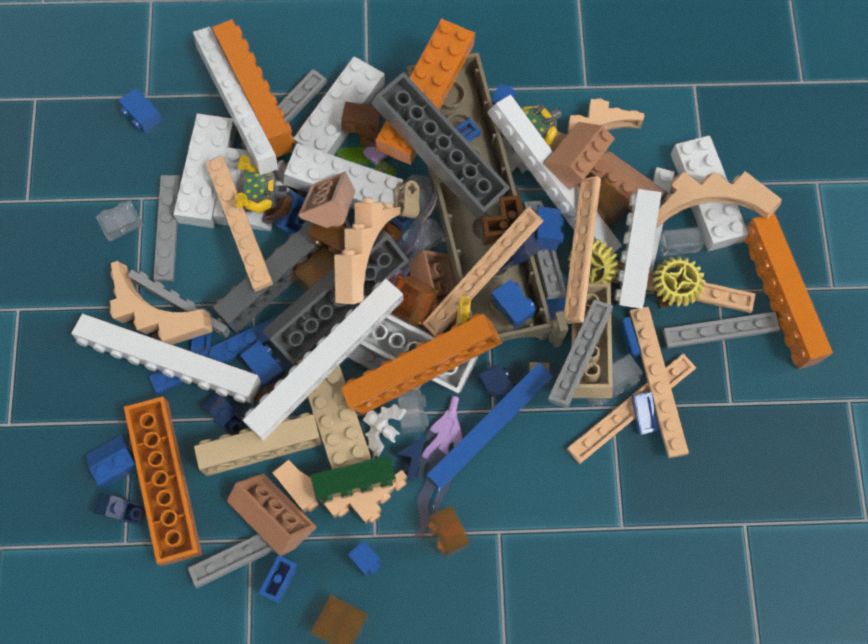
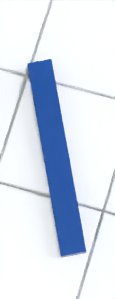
[427,363,553,489]

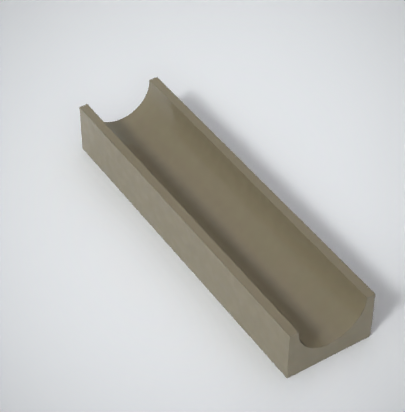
[407,52,553,342]

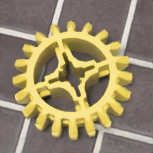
[568,239,619,284]
[652,256,705,307]

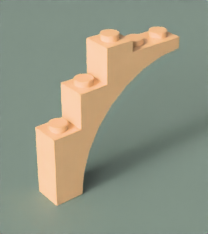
[550,99,644,151]
[656,171,782,228]
[335,198,401,304]
[110,261,213,345]
[273,460,407,524]

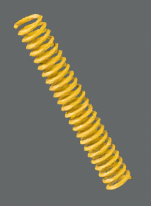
[456,296,471,324]

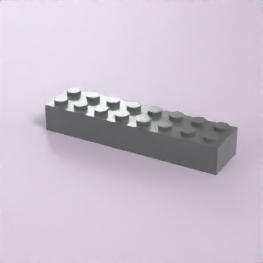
[371,72,510,218]
[213,221,347,334]
[262,229,409,364]

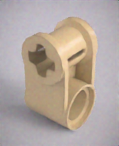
[395,180,420,218]

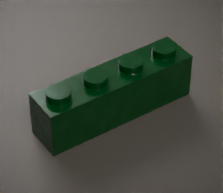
[310,455,396,504]

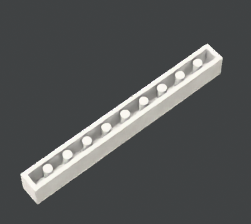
[193,27,278,175]
[487,95,622,253]
[243,279,403,441]
[71,314,261,403]

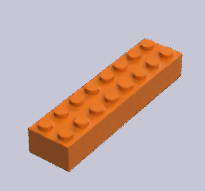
[376,19,475,165]
[212,20,294,158]
[744,213,833,369]
[341,314,502,415]
[124,397,202,566]

